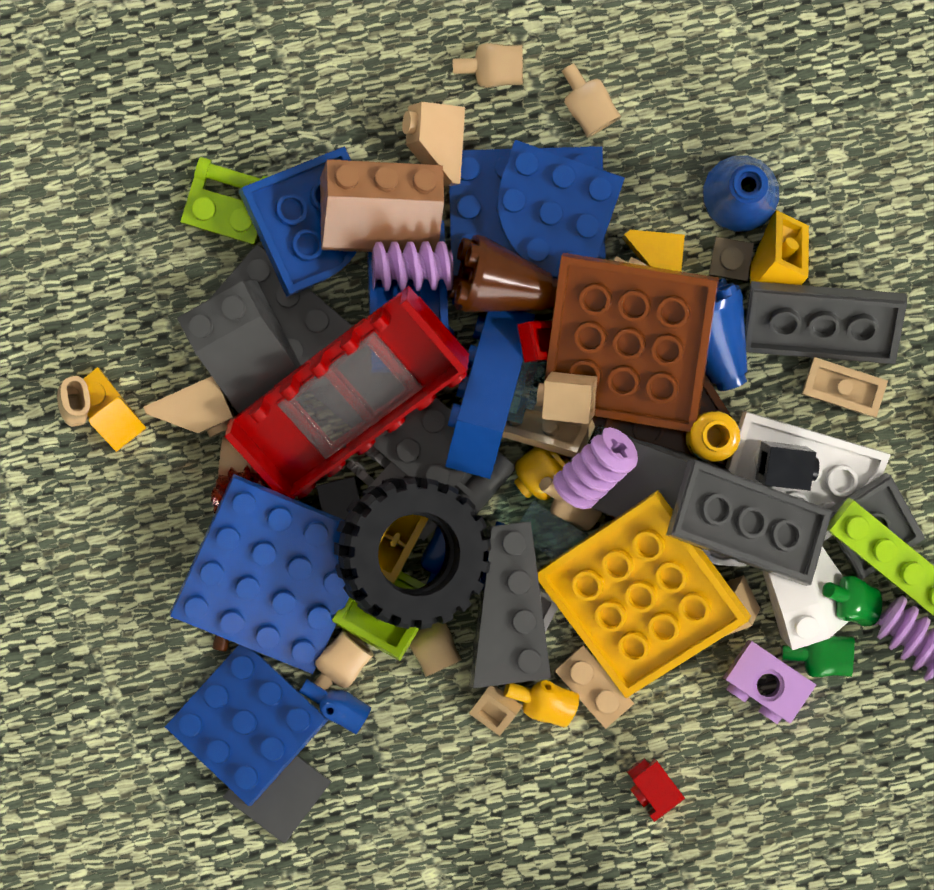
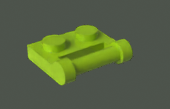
[180,157,268,246]

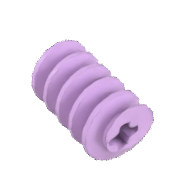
[372,241,453,291]
[553,427,638,509]
[873,595,934,681]

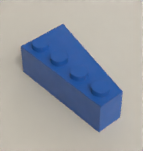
[445,311,535,479]

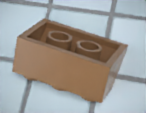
[320,159,444,253]

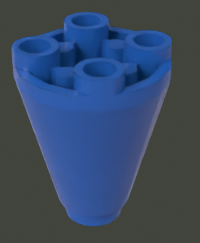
[703,155,779,232]
[705,278,748,391]

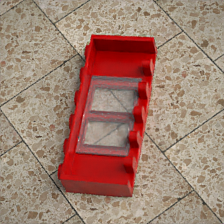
[224,286,469,499]

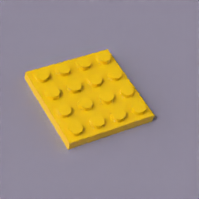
[537,490,751,698]

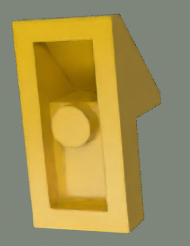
[83,367,146,452]

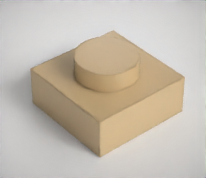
[469,686,522,736]

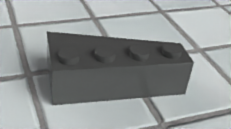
[469,521,551,689]

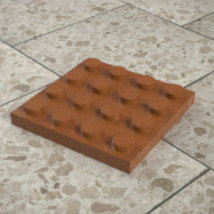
[545,253,719,432]

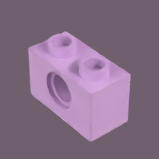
[723,640,816,725]

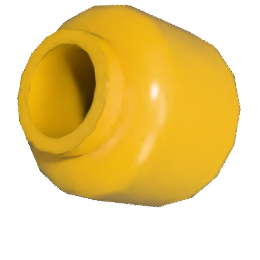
[685,411,740,462]
[514,446,571,500]

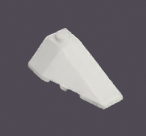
[762,486,849,650]

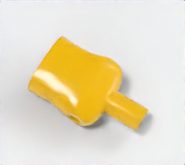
[503,680,579,728]

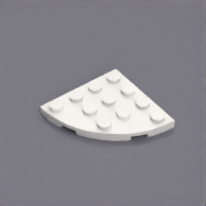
[702,411,890,567]

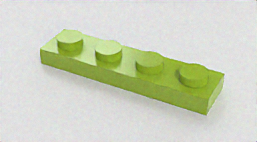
[827,498,934,617]

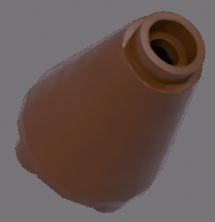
[447,235,558,312]

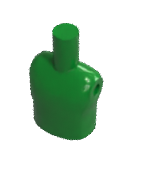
[822,576,882,627]
[782,635,855,677]

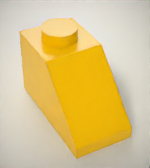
[750,210,809,285]

